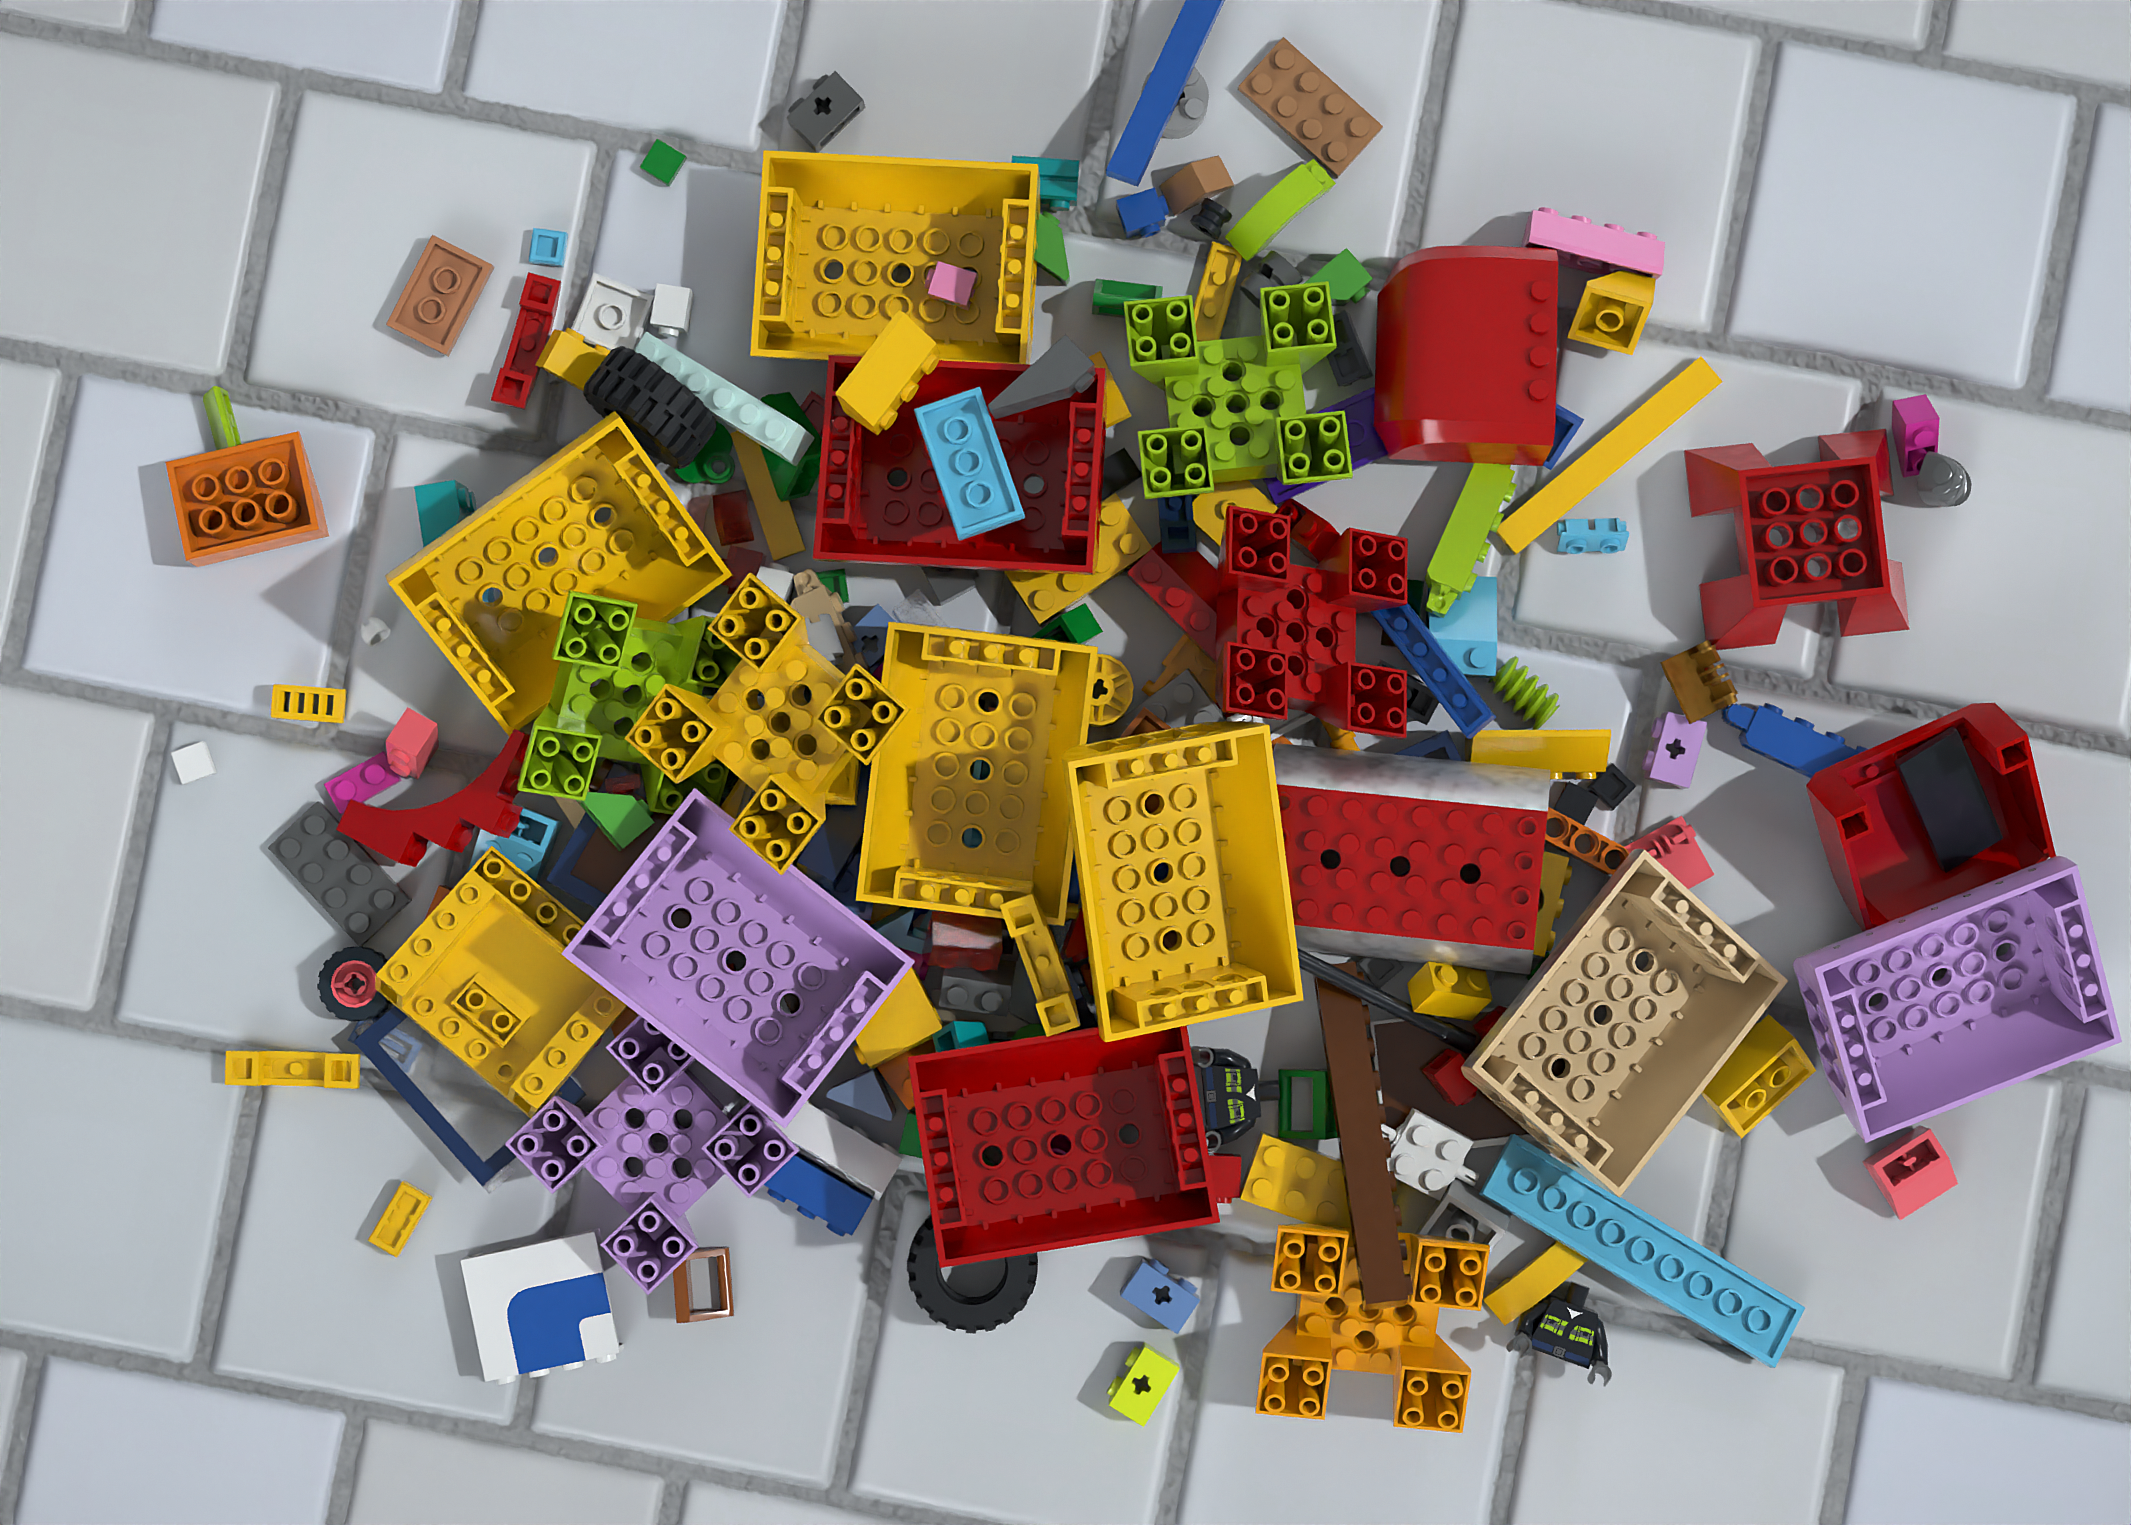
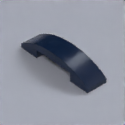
[1157,495,1197,554]

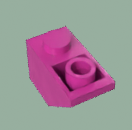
[1891,394,1940,478]

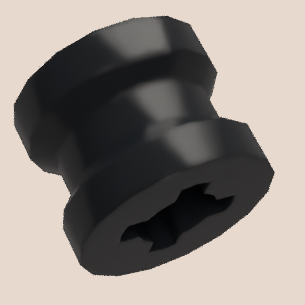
[1190,198,1233,240]

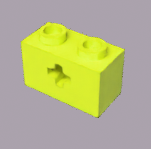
[1106,1342,1180,1427]

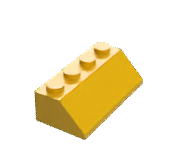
[1465,729,1611,780]

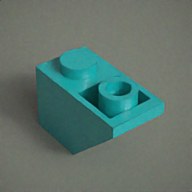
[932,1021,990,1052]

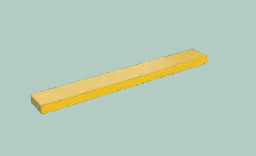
[1496,356,1723,555]

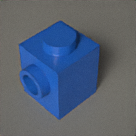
[1116,187,1169,239]

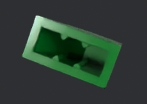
[760,392,822,502]

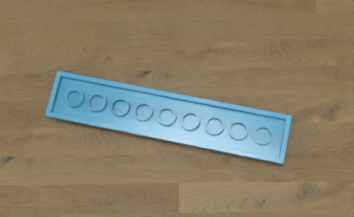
[1479,1134,1805,1368]

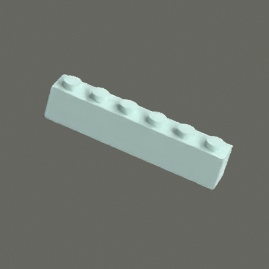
[634,332,814,466]

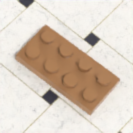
[1238,37,1383,178]

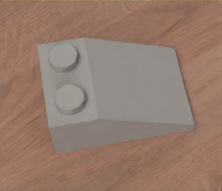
[1415,1178,1512,1254]

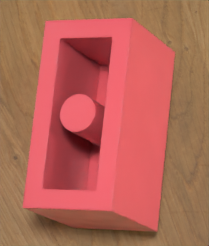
[386,707,439,780]

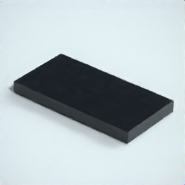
[1894,727,2003,873]

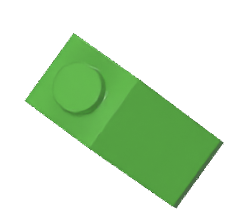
[1034,211,1070,286]
[1304,248,1373,306]
[575,792,654,851]

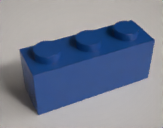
[764,1153,873,1237]

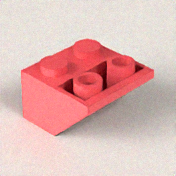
[1862,1126,1958,1220]

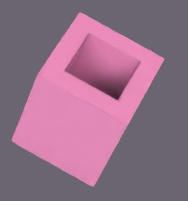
[925,261,978,311]

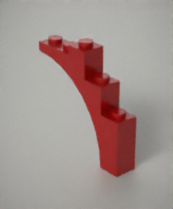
[336,729,531,867]

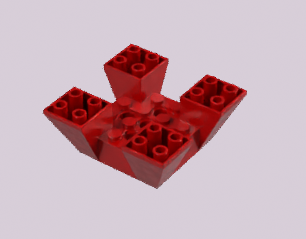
[1684,429,1910,650]
[1215,505,1408,739]

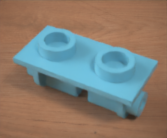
[1557,518,1629,554]

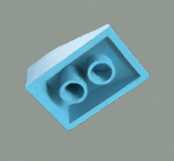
[1426,576,1497,678]

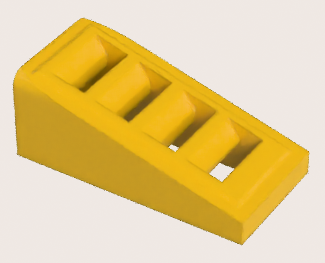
[271,684,347,723]

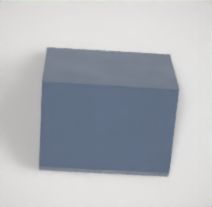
[826,1068,896,1122]

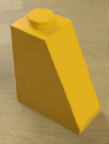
[853,967,945,1069]

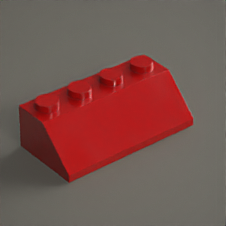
[1127,541,1218,665]

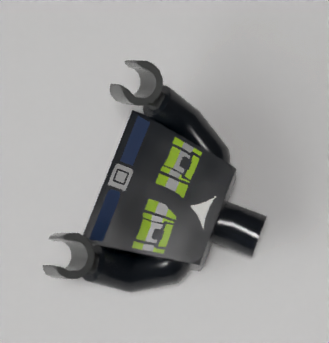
[1191,1046,1280,1152]
[1506,1281,1612,1387]

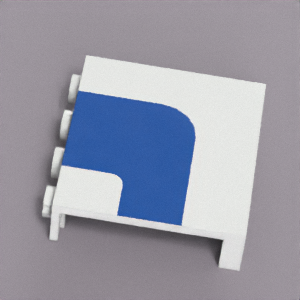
[460,1228,624,1385]

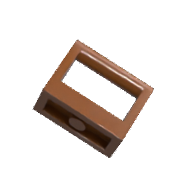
[673,1247,734,1323]

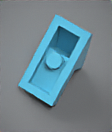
[870,906,939,958]

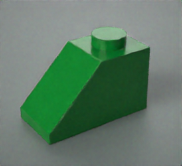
[1031,603,1103,644]

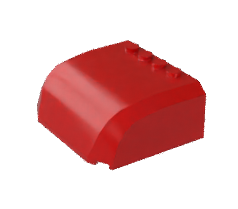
[1373,246,1558,466]
[1806,703,2056,932]

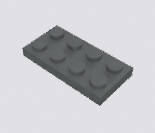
[268,801,412,947]

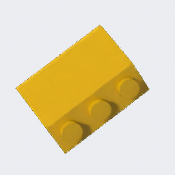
[835,309,940,436]
[1701,1014,1816,1139]

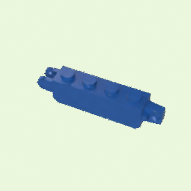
[1721,703,1868,778]

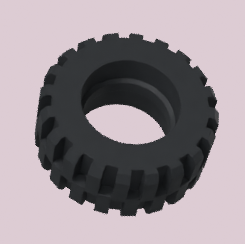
[583,346,717,469]
[907,1214,1038,1334]

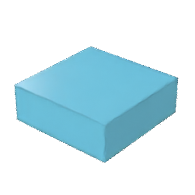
[528,228,568,268]

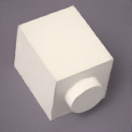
[650,283,694,338]

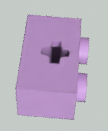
[1642,712,1707,789]

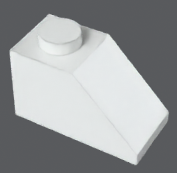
[756,562,795,605]

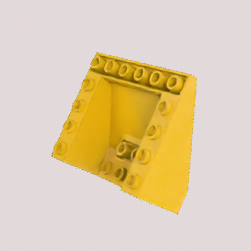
[375,846,628,1118]

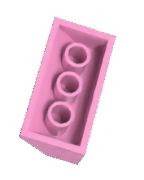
[1521,207,1665,280]

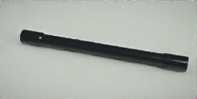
[1297,947,1476,1054]

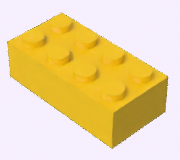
[1003,492,1152,627]
[1240,1131,1351,1228]

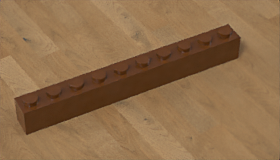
[1313,962,1413,1311]

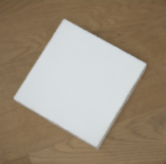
[571,273,654,351]

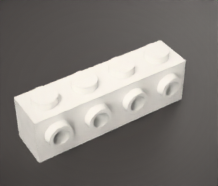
[769,1099,903,1201]

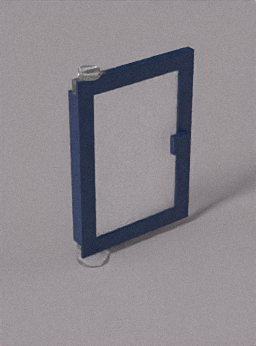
[353,1006,586,1194]

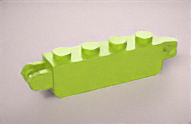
[1424,463,1517,618]

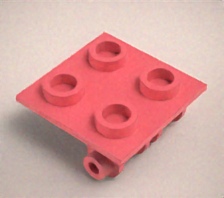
[1624,815,1714,889]

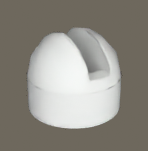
[360,617,391,647]

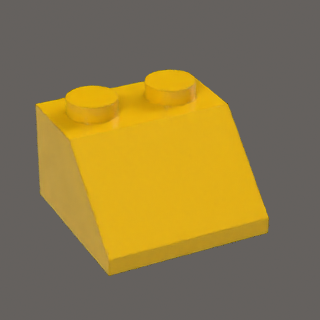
[1567,270,1656,355]

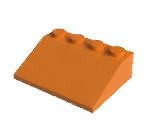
[165,431,329,567]

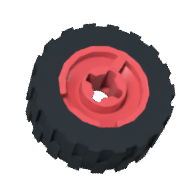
[317,946,391,1022]

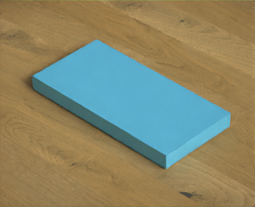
[914,387,1025,541]

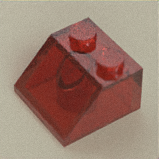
[922,911,1003,971]

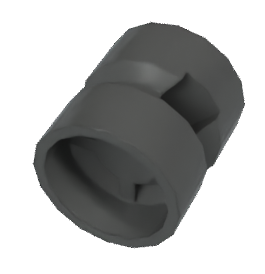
[1239,250,1303,309]

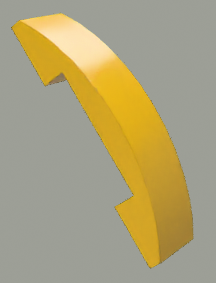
[999,893,1081,1037]
[225,1050,360,1089]
[1483,1240,1589,1326]

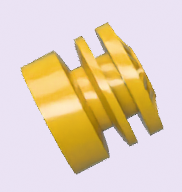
[1089,654,1134,728]

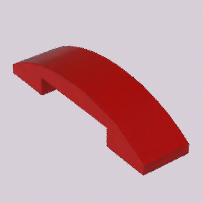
[491,272,562,410]

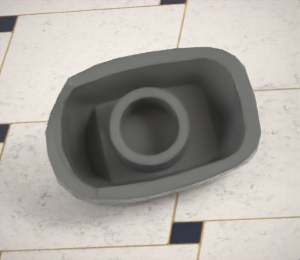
[1917,451,1972,507]

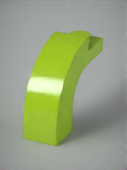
[1225,159,1336,262]

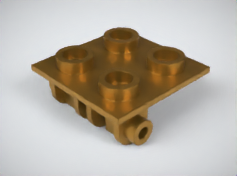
[1660,640,1738,724]

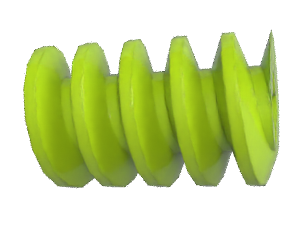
[1487,656,1560,730]

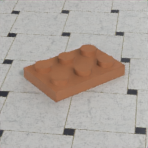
[386,235,495,357]

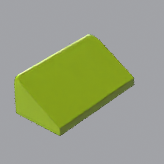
[203,386,242,450]

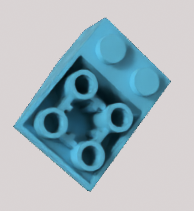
[468,802,563,884]

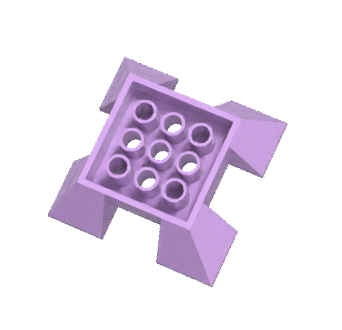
[505,1015,800,1295]

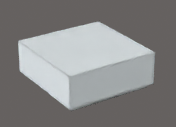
[171,741,217,785]

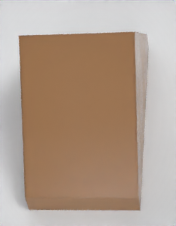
[1159,155,1234,217]

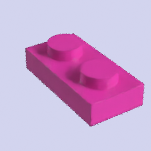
[324,751,402,814]

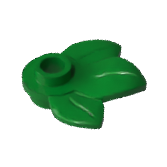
[675,421,735,484]

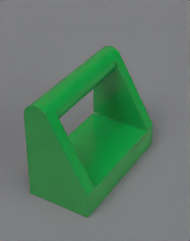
[1092,279,1163,318]
[1278,1069,1337,1140]

